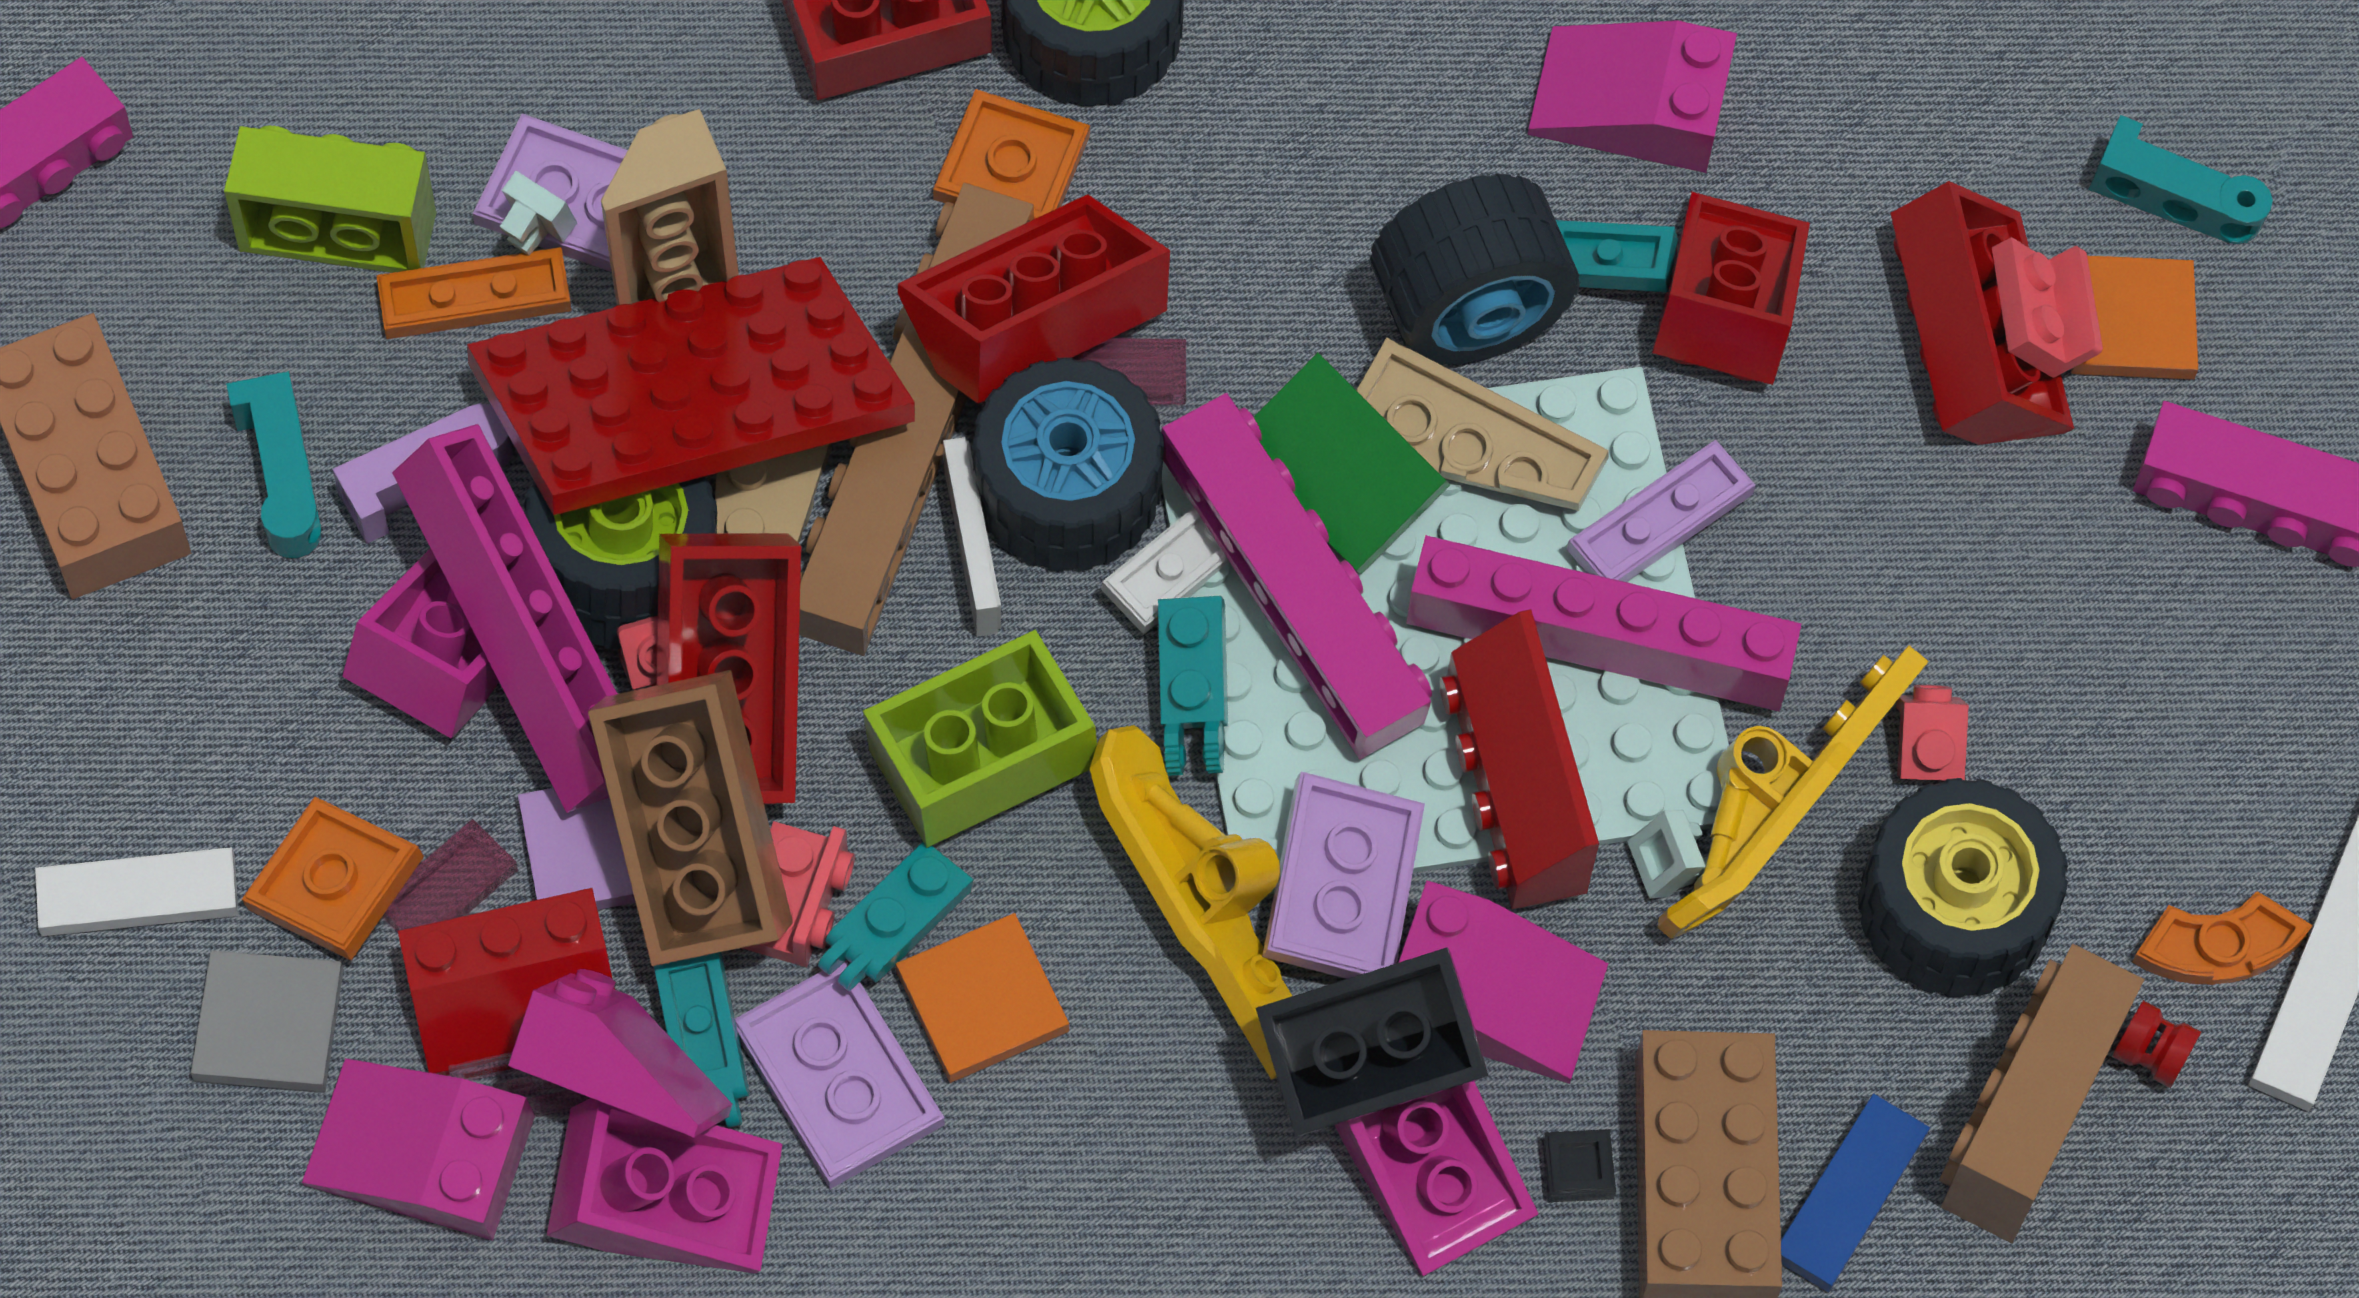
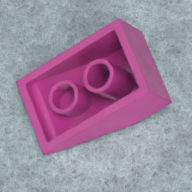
[1528,20,1737,173]
[342,548,499,738]
[1399,880,1609,1084]
[508,969,733,1137]
[302,1058,535,1241]
[1335,1081,1539,1276]
[547,1098,783,1273]

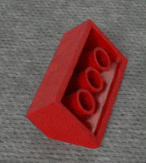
[1890,181,2074,445]
[898,194,1170,404]
[1439,609,1599,910]

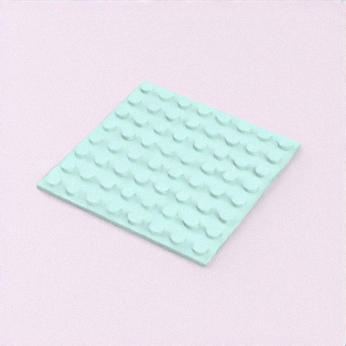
[1161,367,1729,894]

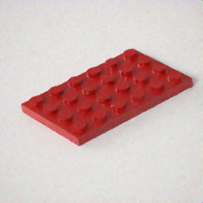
[467,257,915,515]

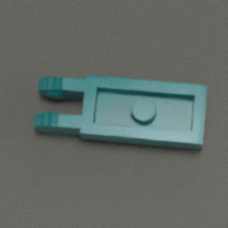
[1158,596,1228,776]

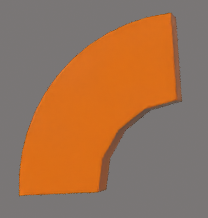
[2132,891,2313,985]

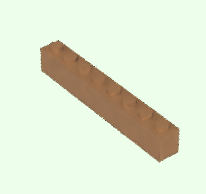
[799,183,1034,656]

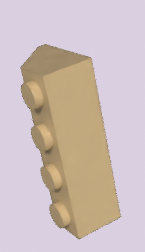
[601,109,739,305]

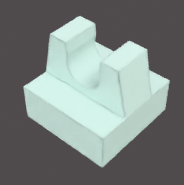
[500,171,577,256]
[1627,810,1708,898]

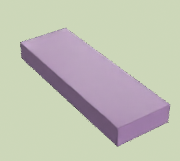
[1567,440,1755,582]

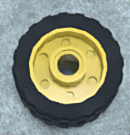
[1858,778,2068,998]

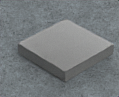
[191,950,344,1092]

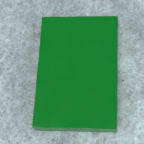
[1254,352,1450,574]

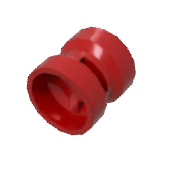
[2112,1000,2202,1089]

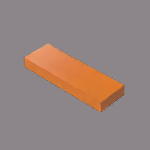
[376,247,572,339]

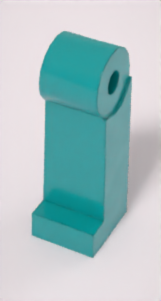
[2088,115,2273,244]
[226,371,321,558]

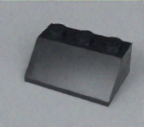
[1256,947,1489,1137]

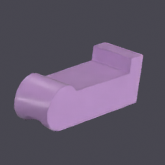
[332,403,514,544]

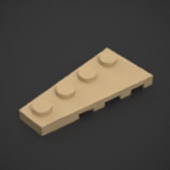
[1357,338,1609,511]
[715,443,832,543]

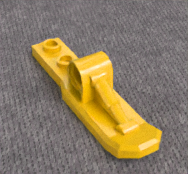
[1657,645,1929,939]
[1089,725,1292,1079]

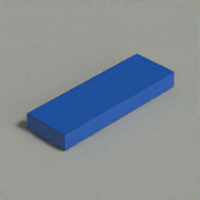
[1781,1093,1930,1293]

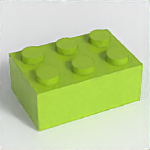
[224,125,437,273]
[863,629,1097,848]

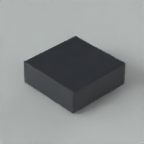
[1542,1129,1616,1203]

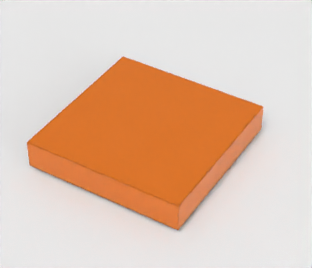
[933,89,1090,219]
[2071,255,2198,380]
[241,797,424,960]
[896,913,1069,1083]

